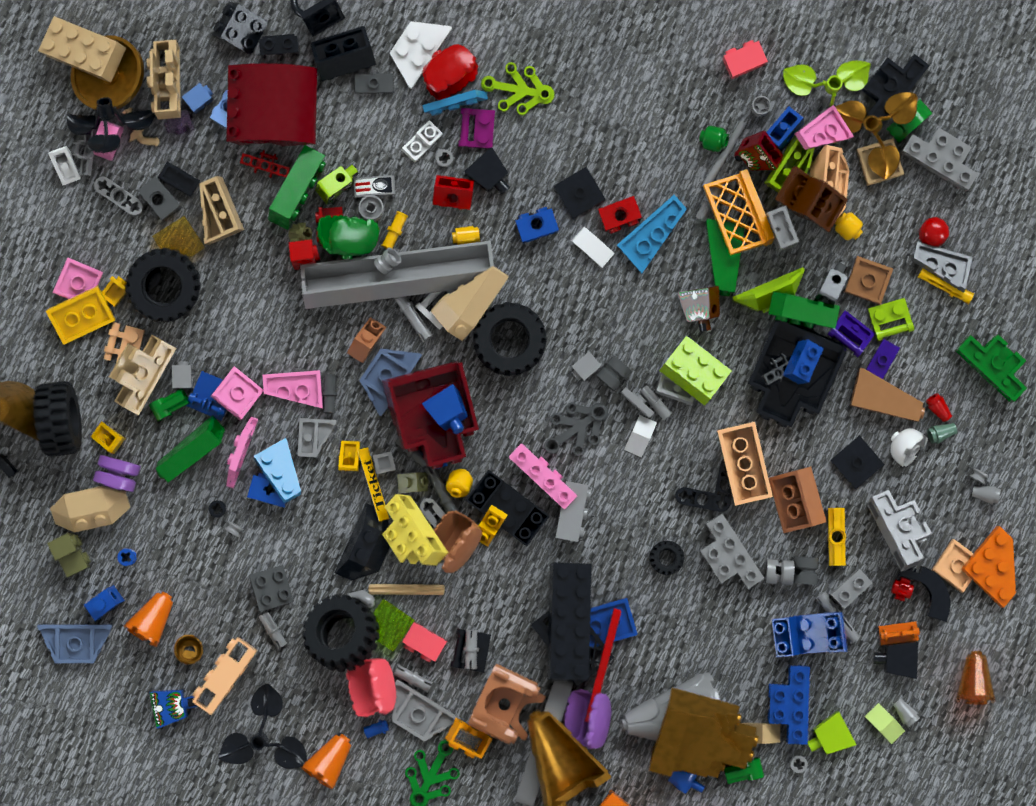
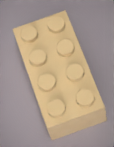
[38,16,126,83]

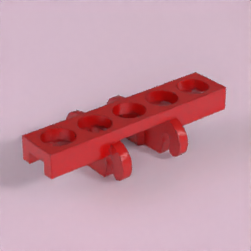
[240,150,291,178]

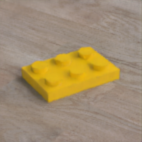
[46,286,115,345]

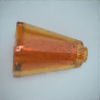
[956,651,995,705]

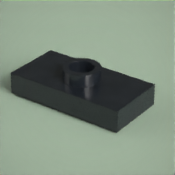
[157,161,201,197]

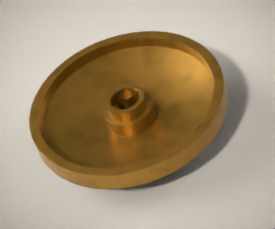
[71,35,144,110]

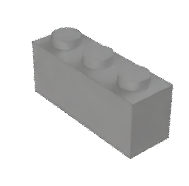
[555,481,592,542]

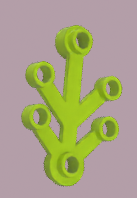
[481,62,554,116]

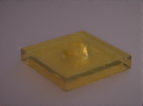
[152,215,206,258]

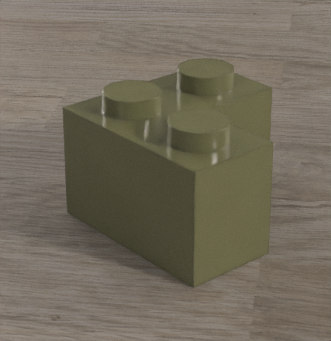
[47,533,91,578]

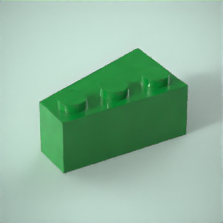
[768,292,840,329]

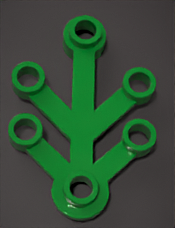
[405,740,460,806]

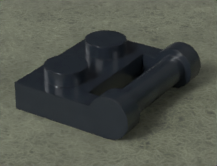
[450,628,491,673]

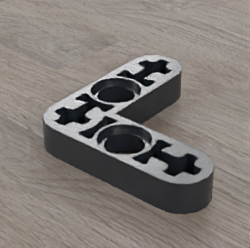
[675,459,732,512]

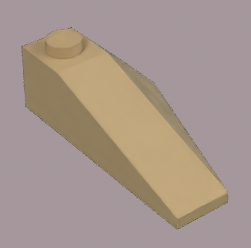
[431,266,509,341]

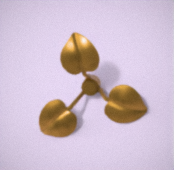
[835,92,918,179]

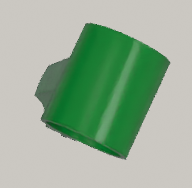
[149,389,190,422]
[724,757,764,784]

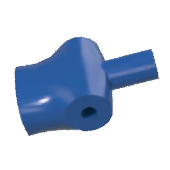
[668,771,705,794]

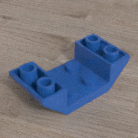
[772,612,847,657]

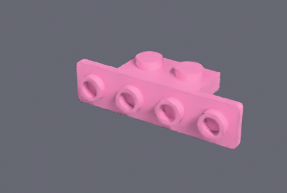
[509,444,577,509]

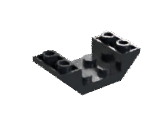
[466,469,550,547]

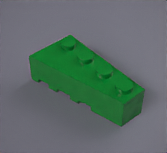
[268,145,326,230]

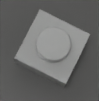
[373,451,396,474]

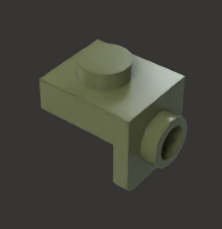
[397,472,429,493]

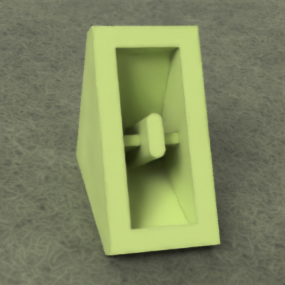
[865,703,905,744]

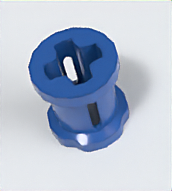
[117,549,137,566]

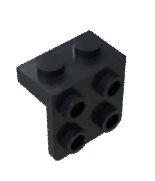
[212,2,268,54]

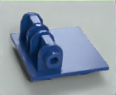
[187,371,226,421]

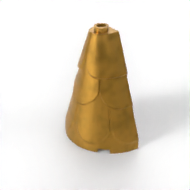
[0,381,39,441]
[528,710,612,806]

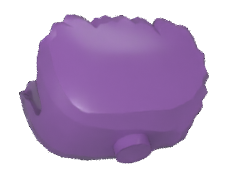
[564,688,611,749]

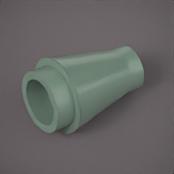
[927,423,957,444]

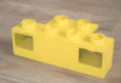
[382,494,448,566]

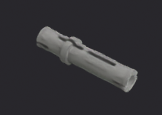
[394,296,433,342]
[815,591,860,644]

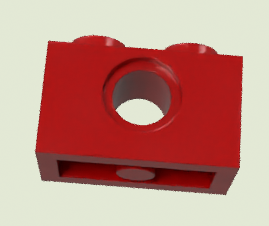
[432,175,474,210]
[598,196,642,234]

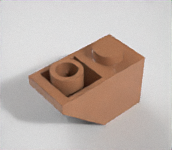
[347,317,386,363]

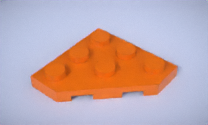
[961,526,1016,608]

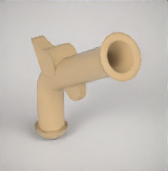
[122,107,160,147]

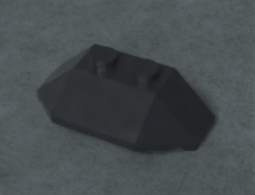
[334,503,390,581]

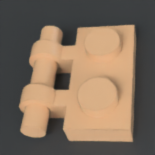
[104,322,145,362]

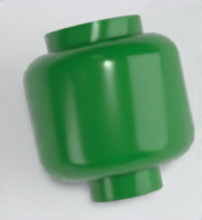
[699,126,729,152]

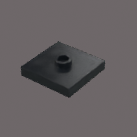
[553,167,606,219]
[830,435,885,489]

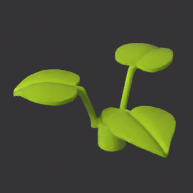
[783,61,871,143]

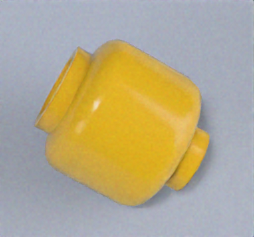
[834,212,863,240]
[446,469,473,498]

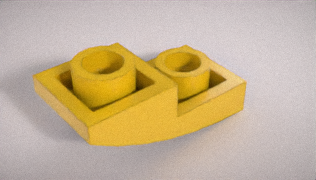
[478,505,508,547]

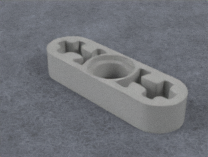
[94,177,144,216]

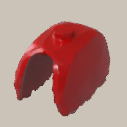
[422,44,478,100]

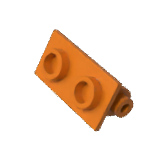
[878,621,920,645]

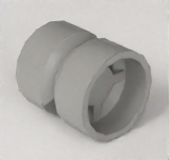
[358,195,385,222]
[765,559,794,585]

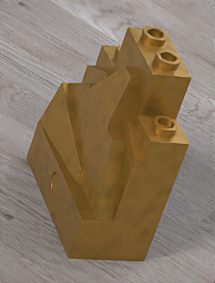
[649,687,759,778]

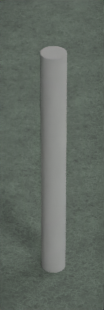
[702,120,747,187]

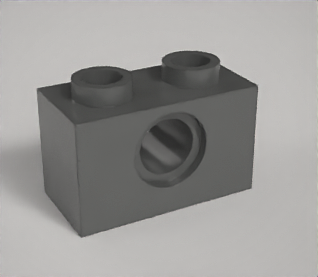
[138,176,182,222]

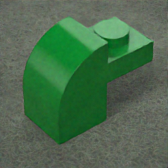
[887,99,932,143]

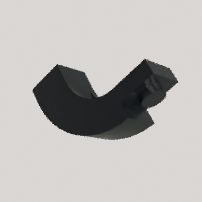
[898,566,950,622]

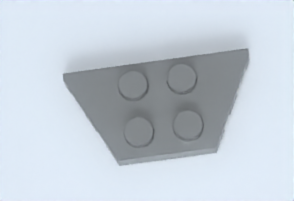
[392,679,460,742]

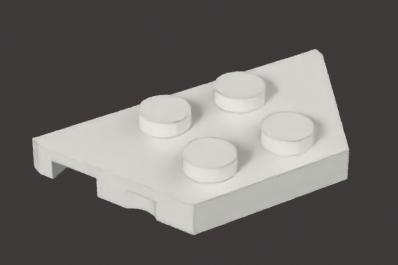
[390,21,452,89]

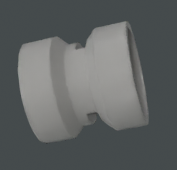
[751,96,771,117]
[374,247,401,274]

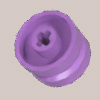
[93,455,141,492]

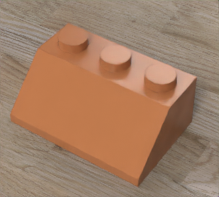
[768,467,826,533]

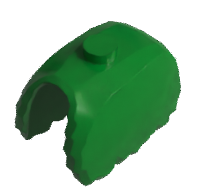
[316,215,379,259]

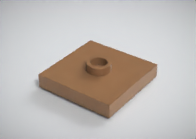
[844,256,893,305]

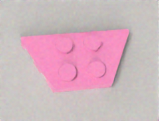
[226,417,258,489]

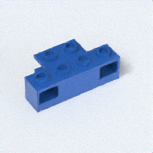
[768,665,810,745]

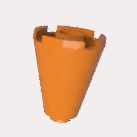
[124,591,173,647]
[302,734,351,789]

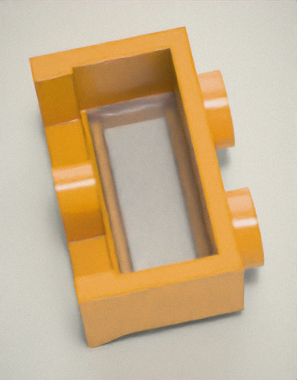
[445,717,492,759]

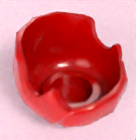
[919,217,949,247]

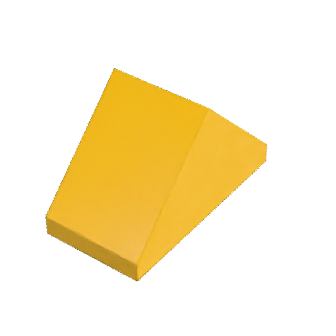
[91,421,126,454]
[338,441,360,471]

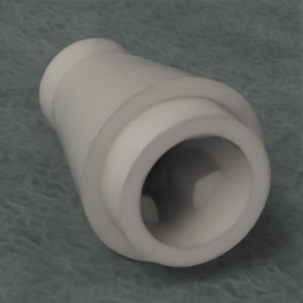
[972,486,1001,505]
[893,698,920,728]

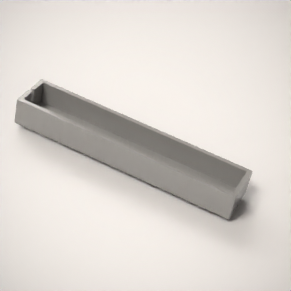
[300,241,494,309]

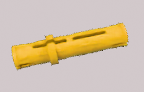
[918,268,974,304]

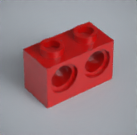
[289,239,320,270]

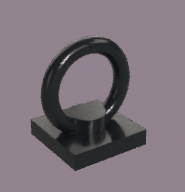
[290,0,345,37]

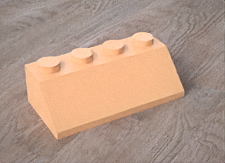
[717,422,773,506]

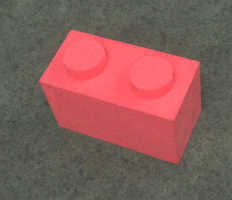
[723,40,768,79]
[402,622,447,663]

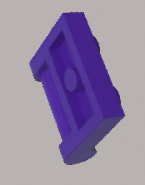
[827,310,875,358]

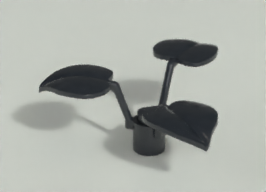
[67,97,155,153]
[218,684,307,769]

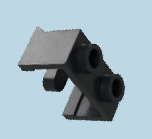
[259,34,300,59]

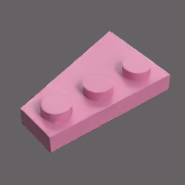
[795,105,854,150]
[263,370,323,409]

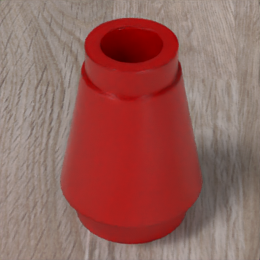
[926,393,952,422]

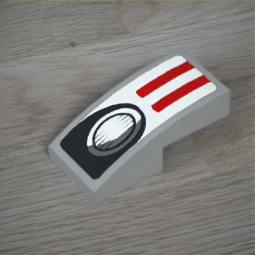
[353,175,396,198]

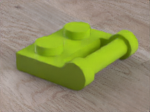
[868,298,914,341]

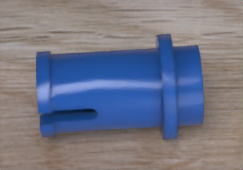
[363,719,389,739]

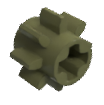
[288,223,312,242]

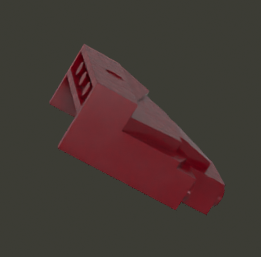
[382,361,479,469]

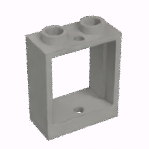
[766,206,799,253]

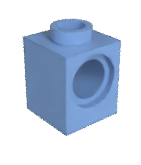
[182,83,213,114]

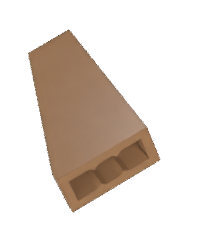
[850,368,925,422]

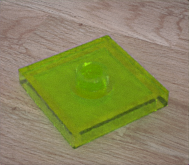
[374,598,415,652]

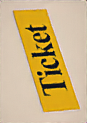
[358,447,389,522]

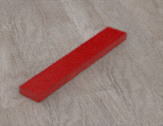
[585,608,621,722]

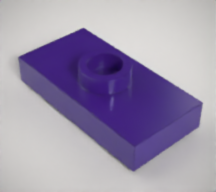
[866,339,900,379]

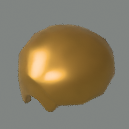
[174,635,203,665]

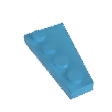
[617,195,687,274]

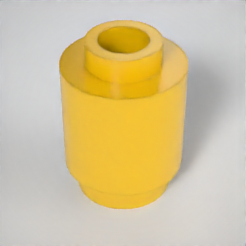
[452,226,480,245]

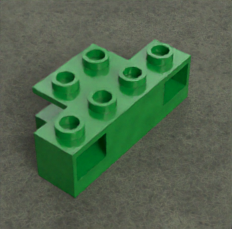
[954,335,1027,403]

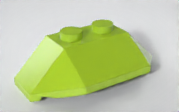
[731,267,805,313]

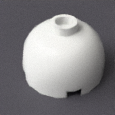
[890,428,928,467]

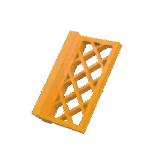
[703,169,775,256]

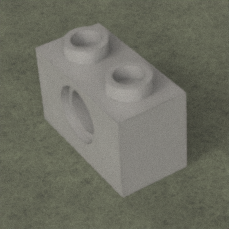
[829,568,873,609]

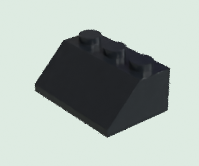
[310,26,377,82]

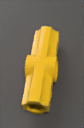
[827,508,846,566]

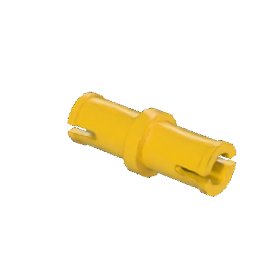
[381,211,408,249]

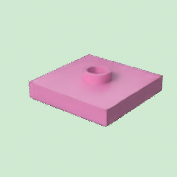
[53,257,103,299]
[210,366,264,420]

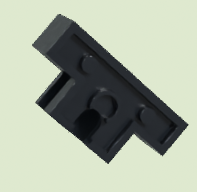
[862,54,930,125]

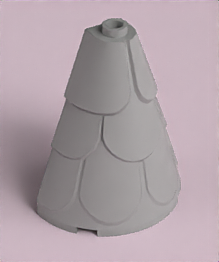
[621,672,720,741]

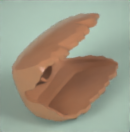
[434,510,482,573]

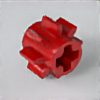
[891,577,914,601]

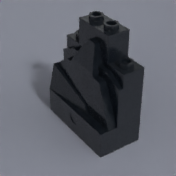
[748,316,847,428]

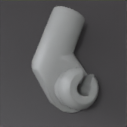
[347,590,375,609]

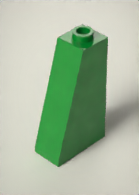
[706,219,744,297]
[156,415,225,483]

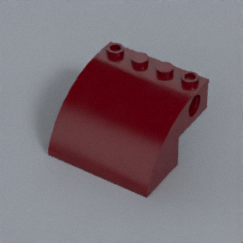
[226,63,317,146]

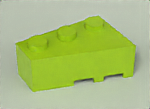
[764,135,815,193]

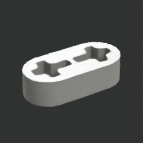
[420,498,445,528]

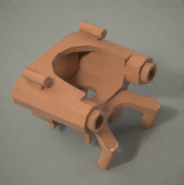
[468,664,546,745]

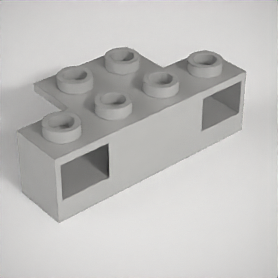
[900,128,978,192]
[867,490,932,572]
[699,513,764,589]

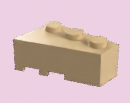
[199,176,244,245]

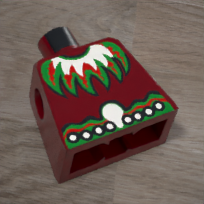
[734,130,783,171]

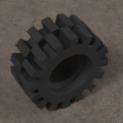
[649,540,685,575]

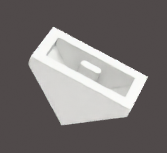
[624,415,657,457]

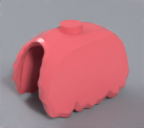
[346,658,396,717]

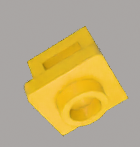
[102,276,127,307]

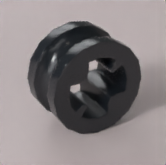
[208,500,226,518]

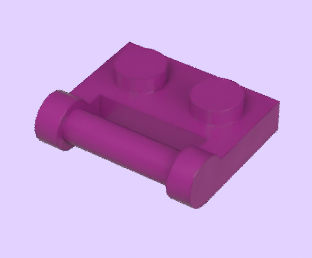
[458,108,495,149]

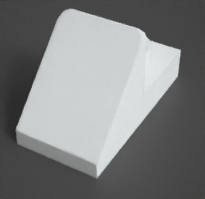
[48,146,81,185]

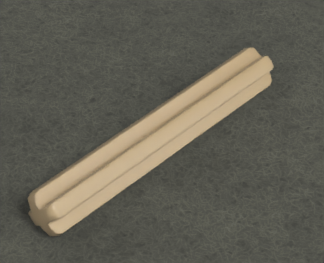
[369,584,445,595]

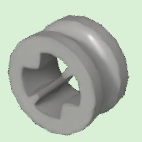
[436,149,453,167]
[969,468,989,485]
[224,521,244,537]
[790,755,808,773]

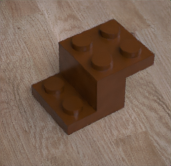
[775,166,848,232]

